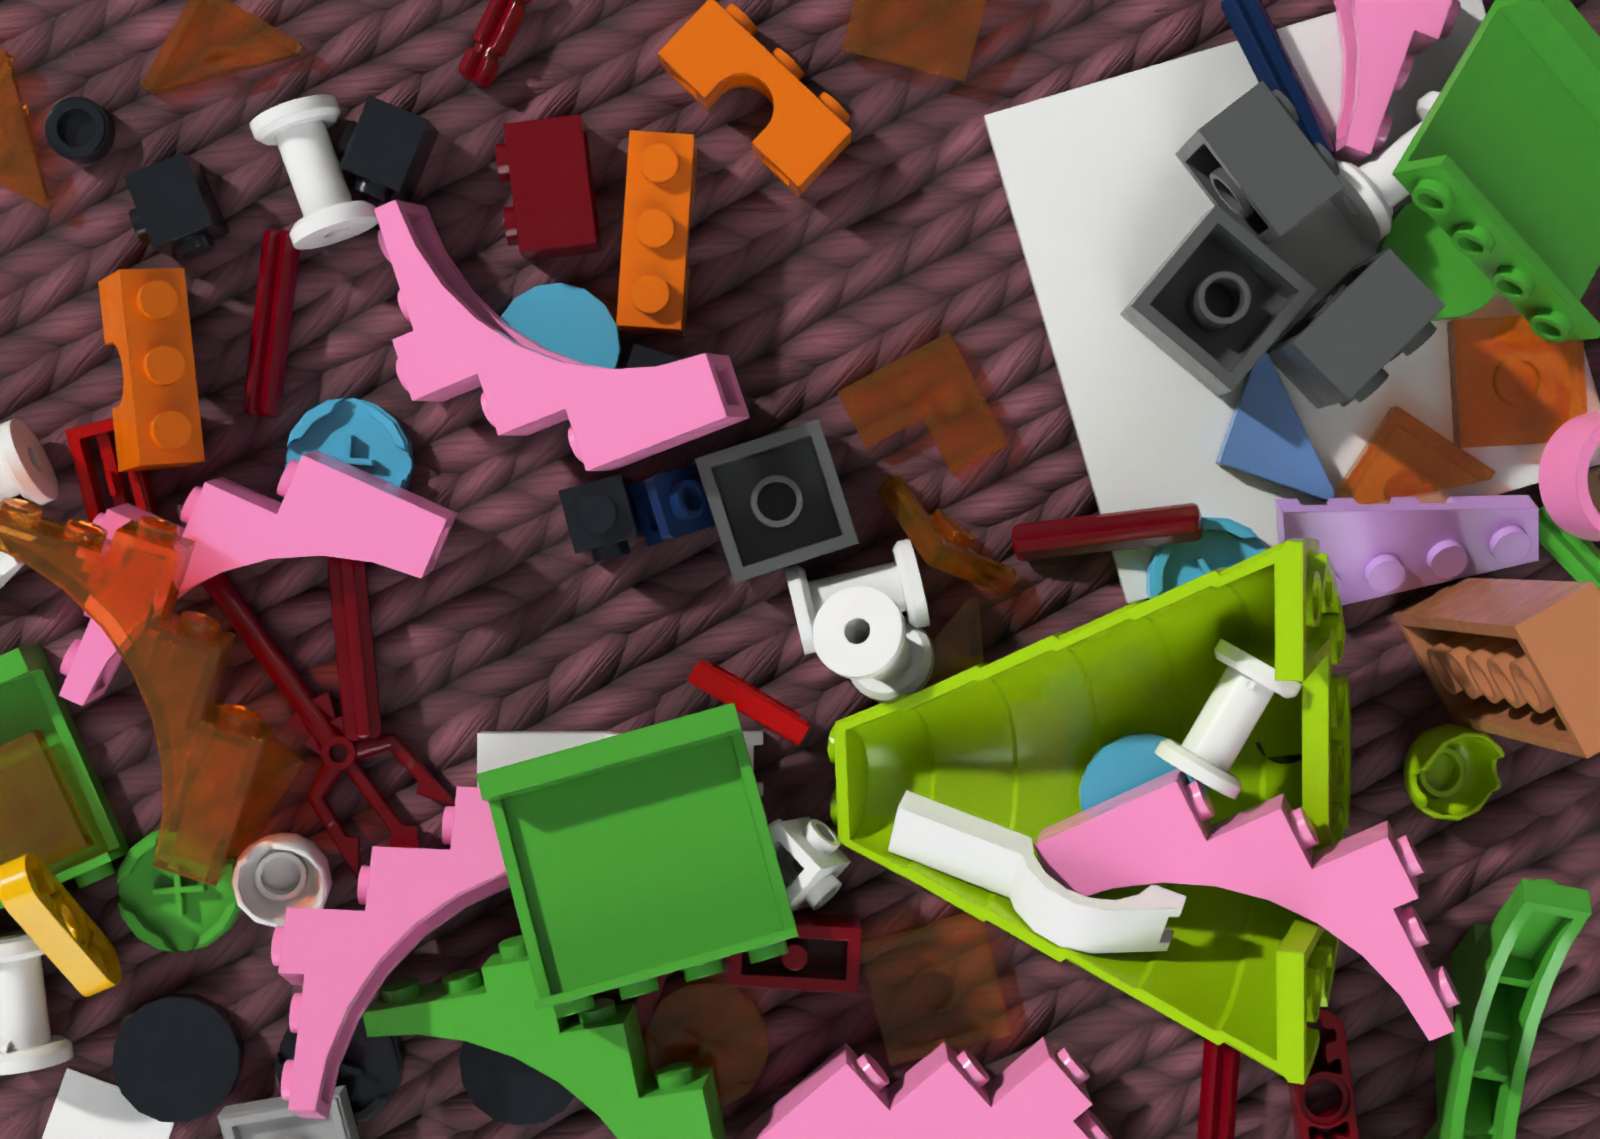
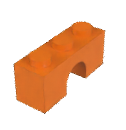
[658,0,852,197]
[616,130,698,337]
[98,268,205,472]

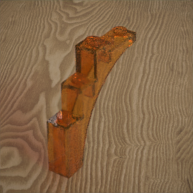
[0,498,275,887]

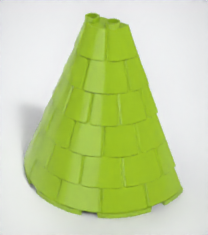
[828,538,1351,1085]

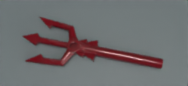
[201,572,455,881]

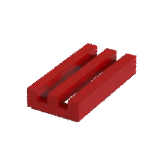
[65,418,159,525]
[687,657,810,746]

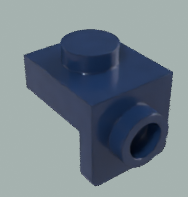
[629,464,716,547]

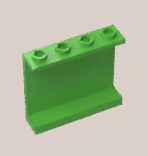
[1392,0,1600,343]

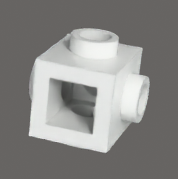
[768,817,851,912]

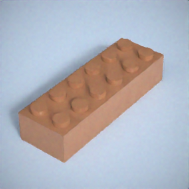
[1393,578,1600,759]

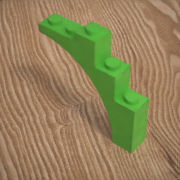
[1423,878,1592,1139]
[362,935,727,1139]

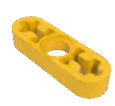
[0,853,122,997]

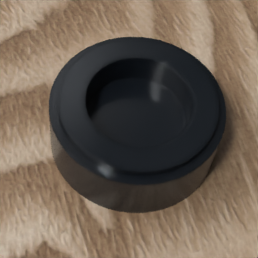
[45,96,116,164]

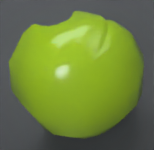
[1403,724,1505,821]

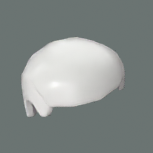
[231,832,333,928]

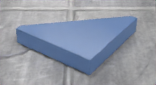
[1215,352,1335,502]

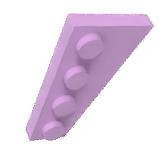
[1275,495,1539,606]

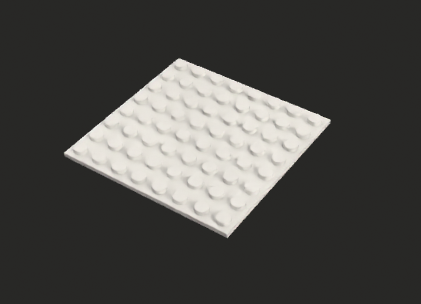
[983,0,1600,604]

